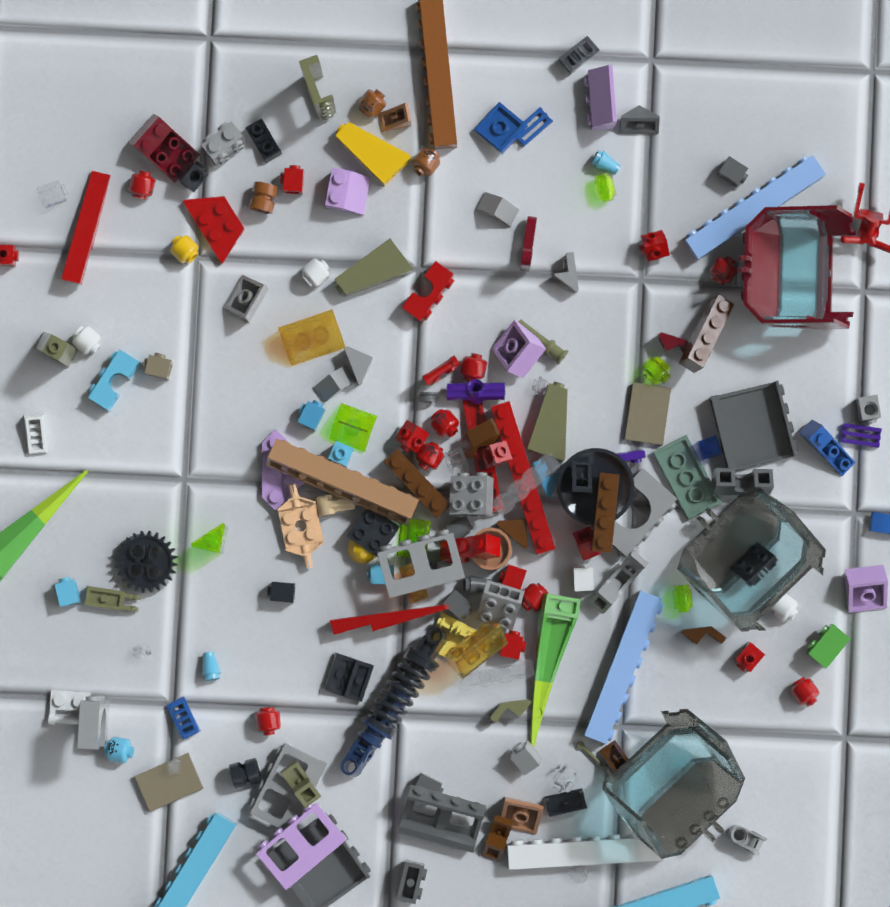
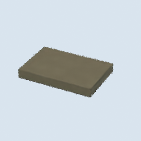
[625,382,671,445]
[135,752,204,812]

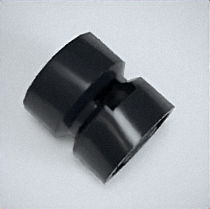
[229,758,262,789]

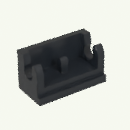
[544,788,587,817]

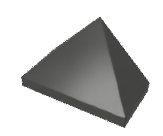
[620,105,660,134]

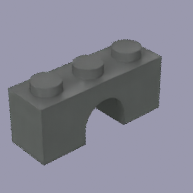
[711,468,774,496]

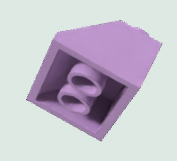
[584,65,617,130]

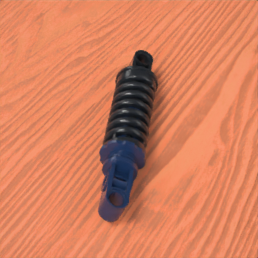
[340,627,447,777]

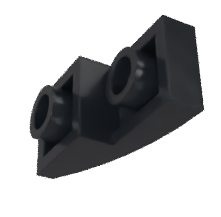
[245,118,282,163]

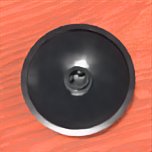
[557,448,635,525]

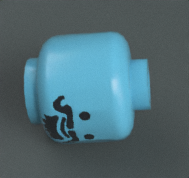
[104,737,134,764]

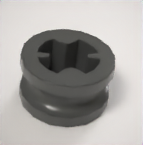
[419,392,436,403]

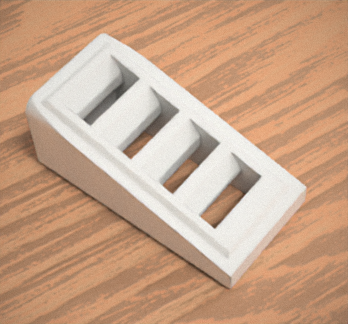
[24,412,48,454]

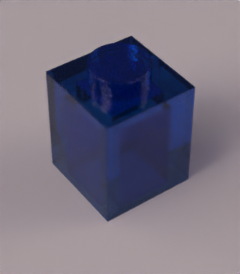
[696,435,722,461]

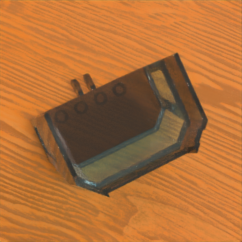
[677,488,826,632]
[602,709,745,859]

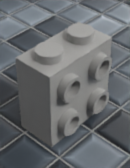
[201,121,246,166]
[449,472,494,517]
[475,580,525,630]

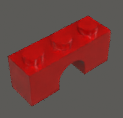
[402,261,455,323]
[440,534,500,564]

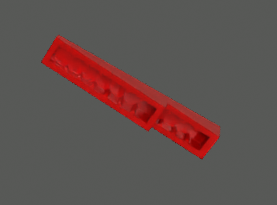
[61,171,111,285]
[463,400,503,515]
[330,604,449,635]

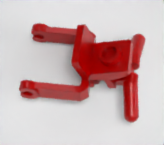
[840,182,890,253]

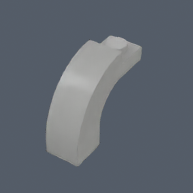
[589,551,649,614]

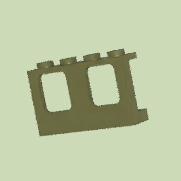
[299,55,336,120]

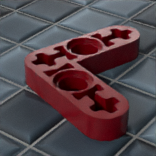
[520,216,537,272]

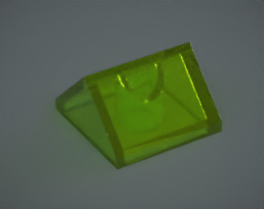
[329,403,378,452]
[397,519,431,558]
[191,523,228,554]

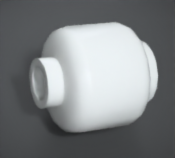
[301,258,329,287]
[72,326,101,355]
[769,593,798,621]

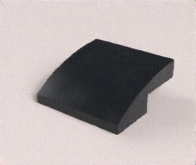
[323,652,374,702]

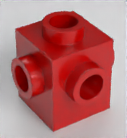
[639,230,670,262]
[394,420,429,453]

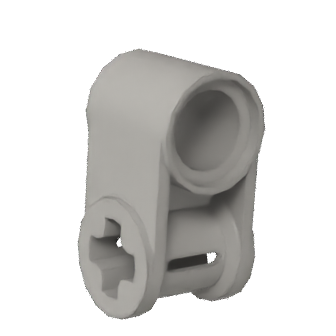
[728,825,767,856]

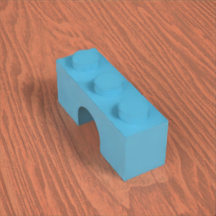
[88,349,141,411]

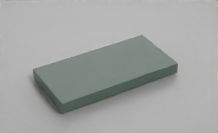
[652,434,722,521]

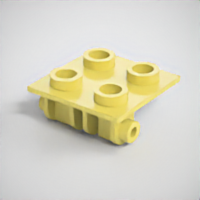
[433,613,476,664]

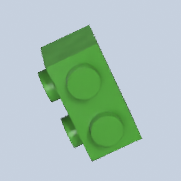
[806,624,851,669]

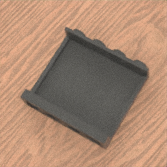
[709,380,799,471]
[268,812,371,907]

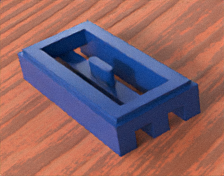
[517,107,553,147]

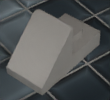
[553,252,579,293]

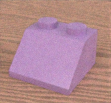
[325,168,370,215]
[492,320,546,378]
[845,565,888,613]

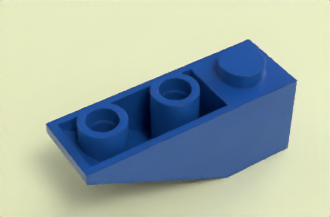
[799,419,856,476]

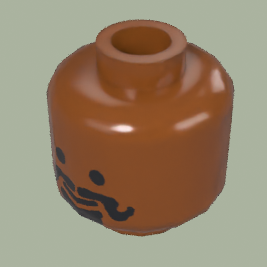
[358,89,386,118]
[412,148,440,177]

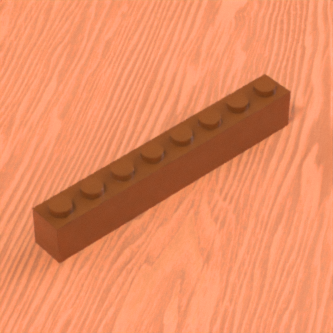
[416,0,457,150]

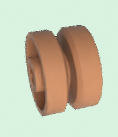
[472,527,512,571]

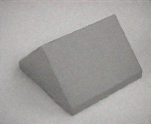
[223,275,269,322]

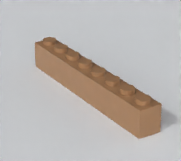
[265,438,419,526]

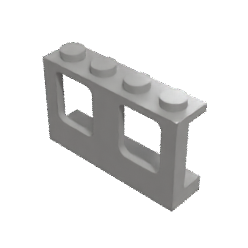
[377,529,465,598]
[249,743,328,830]

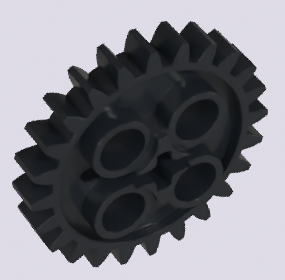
[115,531,178,593]

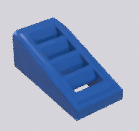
[167,696,201,740]

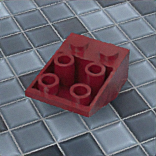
[128,114,200,183]

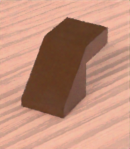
[459,419,500,459]
[680,626,726,644]
[481,815,514,862]

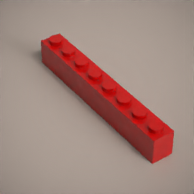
[491,401,556,555]

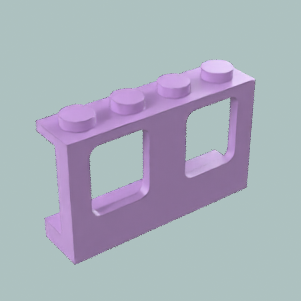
[256,802,347,890]

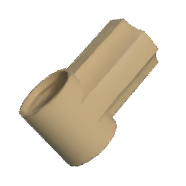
[315,495,355,517]

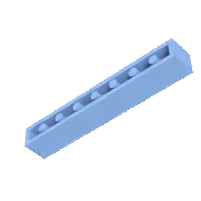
[684,156,826,261]
[584,590,664,744]

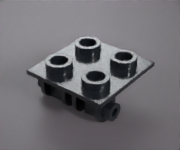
[347,509,400,558]
[730,542,778,588]

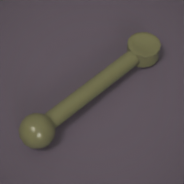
[577,741,608,772]

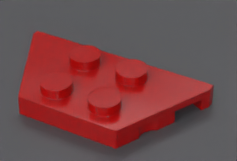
[183,196,245,264]

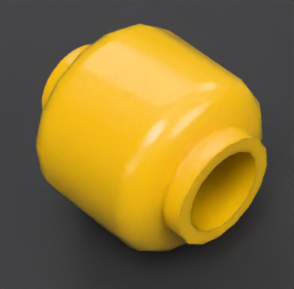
[170,235,199,264]

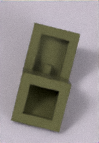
[489,699,531,723]
[280,760,321,808]

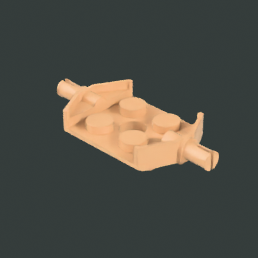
[277,484,324,568]

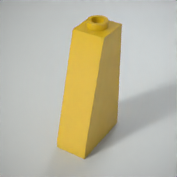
[335,122,412,187]

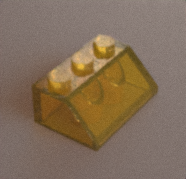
[278,309,345,366]
[445,620,508,679]

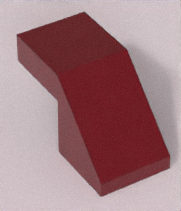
[657,332,688,353]

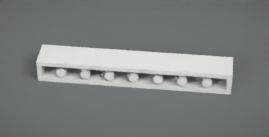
[507,832,665,870]

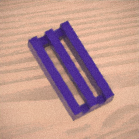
[840,423,882,448]

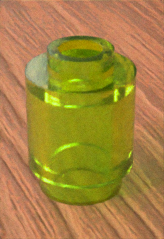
[594,173,617,202]
[672,585,693,613]

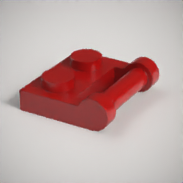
[422,355,460,386]

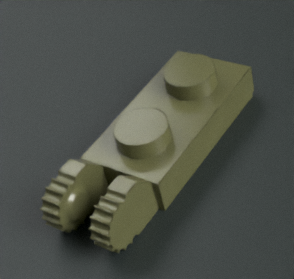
[84,586,140,612]

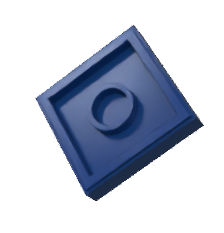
[474,102,528,154]

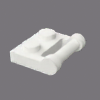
[48,690,91,725]

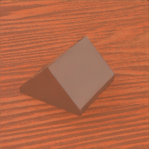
[501,797,544,834]

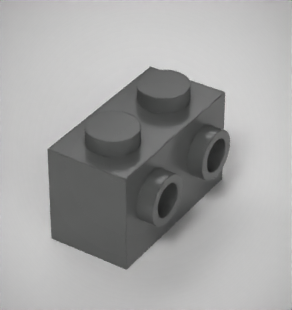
[396,859,428,904]

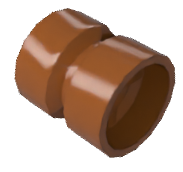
[248,181,278,214]

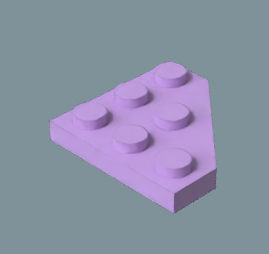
[262,429,304,511]

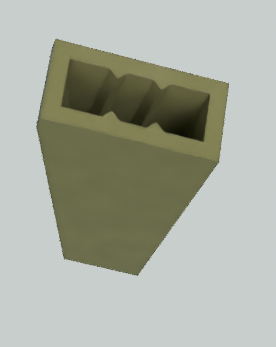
[334,238,413,297]
[35,332,78,367]
[527,381,568,462]

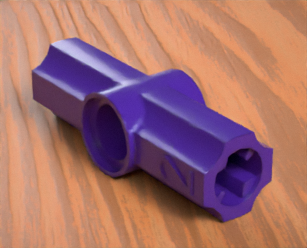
[446,379,506,404]

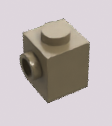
[142,353,173,380]

